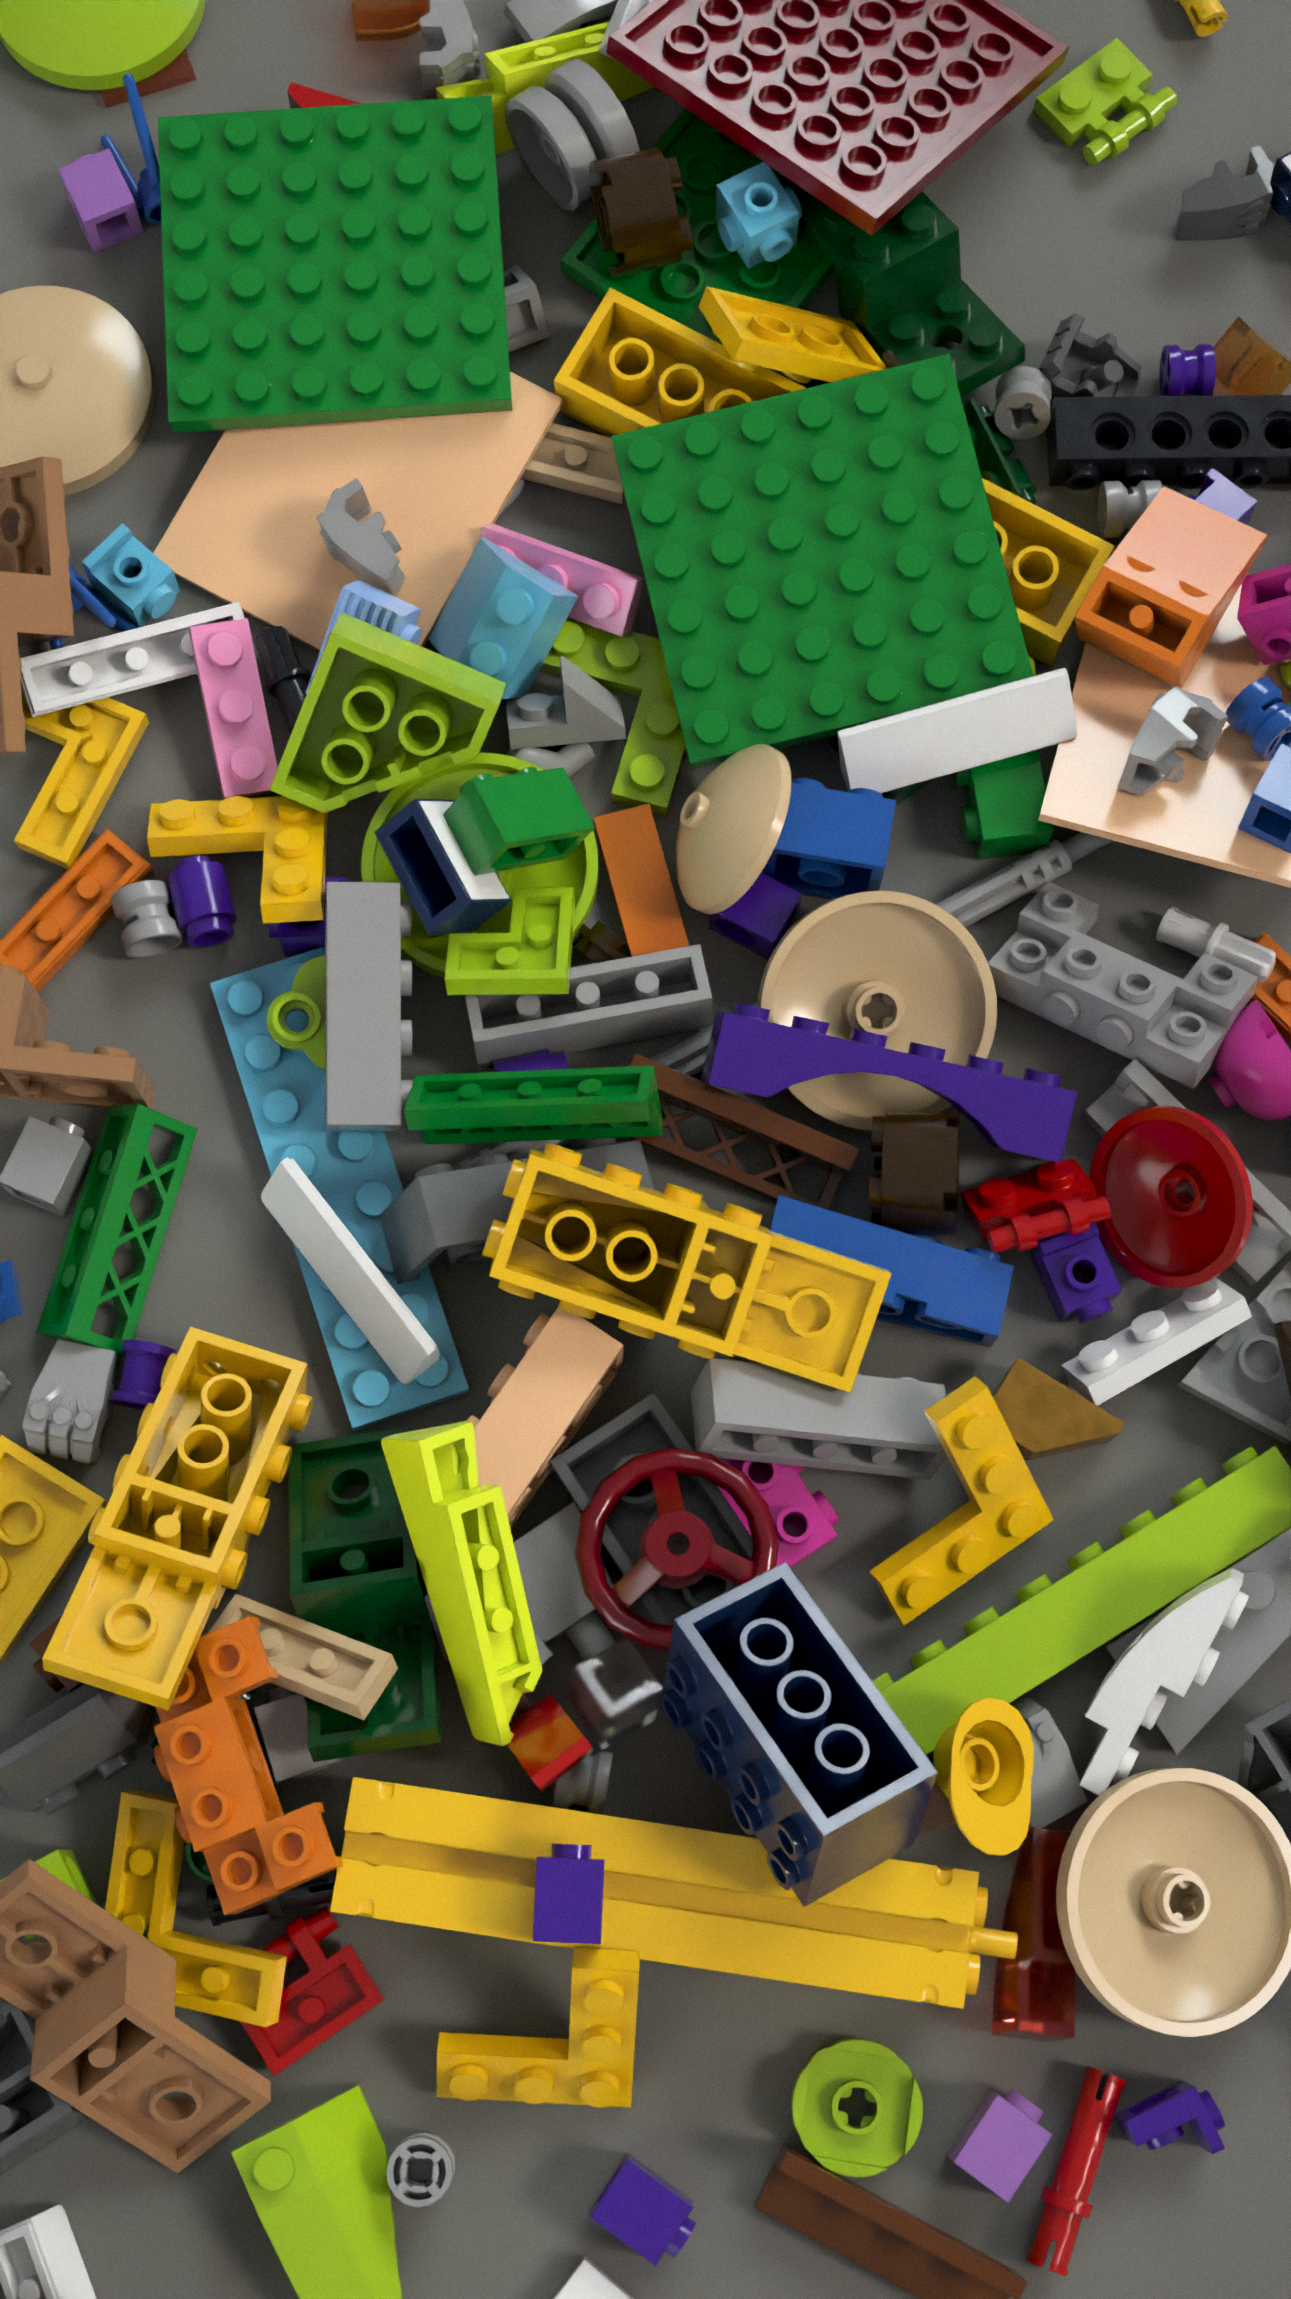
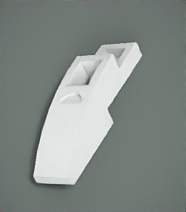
[1079,1568,1249,1796]

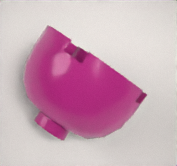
[1207,999,1291,1121]

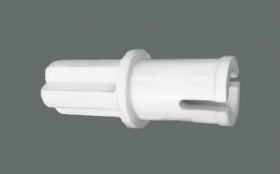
[1156,906,1276,983]

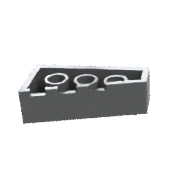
[379,1138,655,1284]

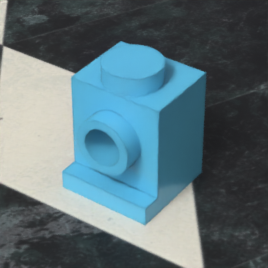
[82,523,180,628]

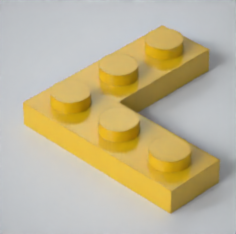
[14,690,149,870]
[147,796,328,924]
[869,1376,1054,1626]
[105,1789,287,2027]
[436,1947,640,2108]

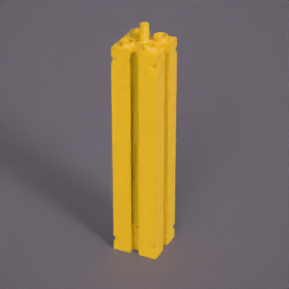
[330,1777,1018,2009]

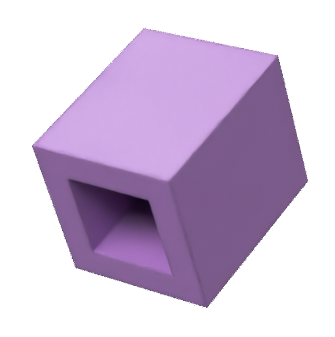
[58,148,144,253]
[946,2089,1052,2203]

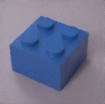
[762,778,896,900]

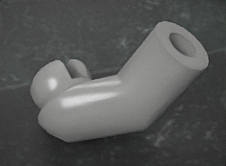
[506,743,595,778]

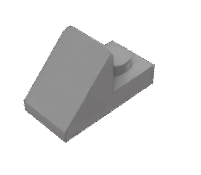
[505,656,626,750]

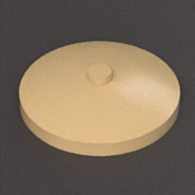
[0,286,155,495]
[757,891,997,1131]
[1056,1768,1291,2037]

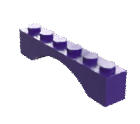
[701,1002,1077,1163]

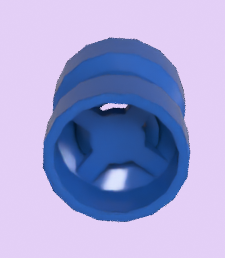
[1225,677,1291,761]

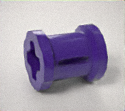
[110,1340,177,1411]

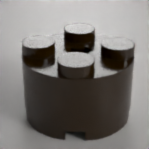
[589,147,693,278]
[869,1112,960,1236]

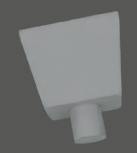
[514,1502,617,1664]

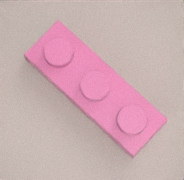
[480,524,645,637]
[189,618,278,800]

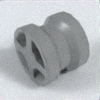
[994,366,1052,440]
[553,1751,613,1815]

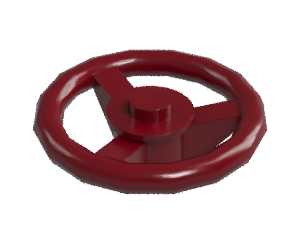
[575,1447,779,1651]

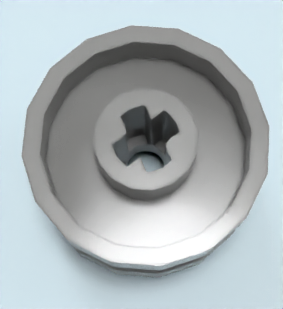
[505,59,640,211]

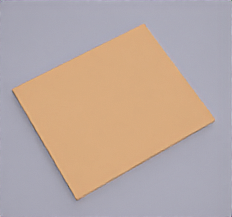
[153,371,563,652]
[1038,550,1291,888]

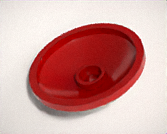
[1089,1106,1253,1288]

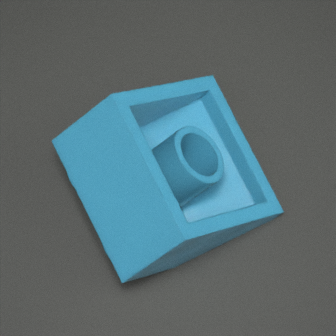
[428,538,578,699]

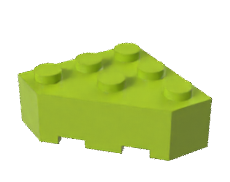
[269,612,506,813]

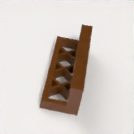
[628,1053,859,1210]
[754,2143,1027,2299]

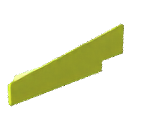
[436,21,654,156]
[381,1421,543,1746]

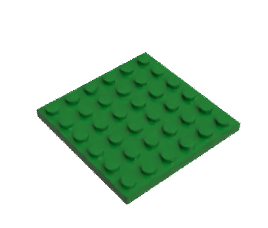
[158,95,513,433]
[611,354,1034,770]

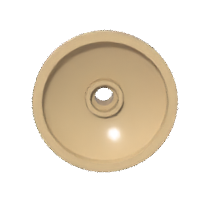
[676,744,791,914]

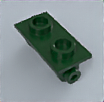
[963,399,1037,505]

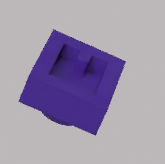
[1114,2080,1225,2154]

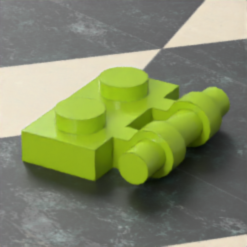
[1033,38,1178,166]

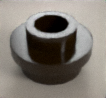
[572,920,627,963]

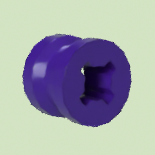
[1159,343,1216,396]

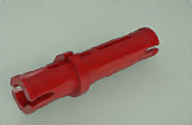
[1026,2066,1127,2277]

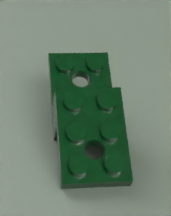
[779,177,1025,397]
[289,1426,442,1762]

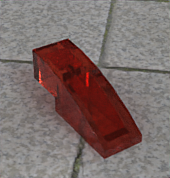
[992,1827,1075,2042]

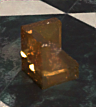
[1213,316,1291,395]

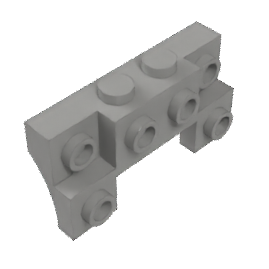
[988,882,1259,1089]

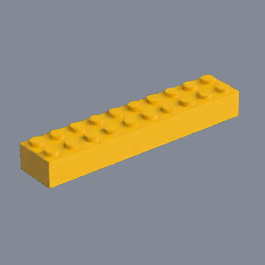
[554,288,1115,667]

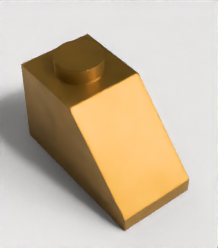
[993,1357,1125,1461]

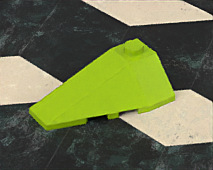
[231,2084,403,2299]

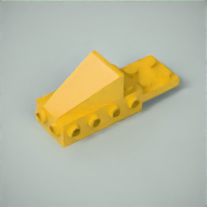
[482,1143,892,1393]
[42,1327,314,1711]

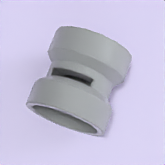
[1097,480,1162,539]
[110,880,183,958]
[386,2131,456,2207]

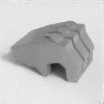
[420,0,480,98]
[317,478,406,597]
[1118,686,1228,796]
[22,1339,117,1464]
[1013,1696,1088,1832]

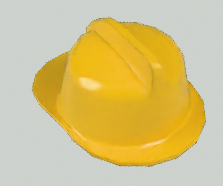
[933,1697,1034,1856]

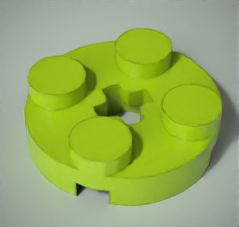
[791,2038,923,2177]

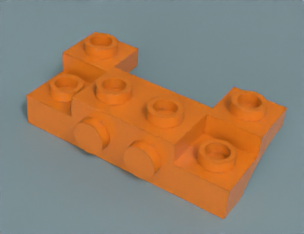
[153,1616,343,1915]

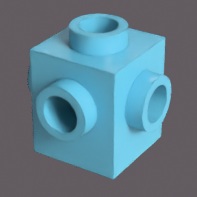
[715,162,802,269]

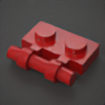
[961,1158,1111,1254]
[240,1905,386,2076]

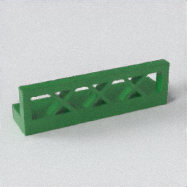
[404,1065,663,1145]
[36,1103,198,1357]

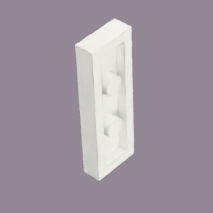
[1061,1277,1252,1406]

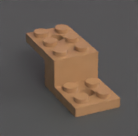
[0,456,74,756]
[0,964,156,1109]
[0,1859,271,2174]

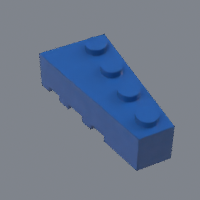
[770,1195,1014,1347]

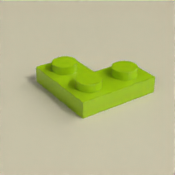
[444,887,575,995]

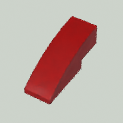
[507,1693,593,1792]

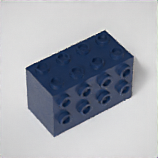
[660,1562,938,1907]

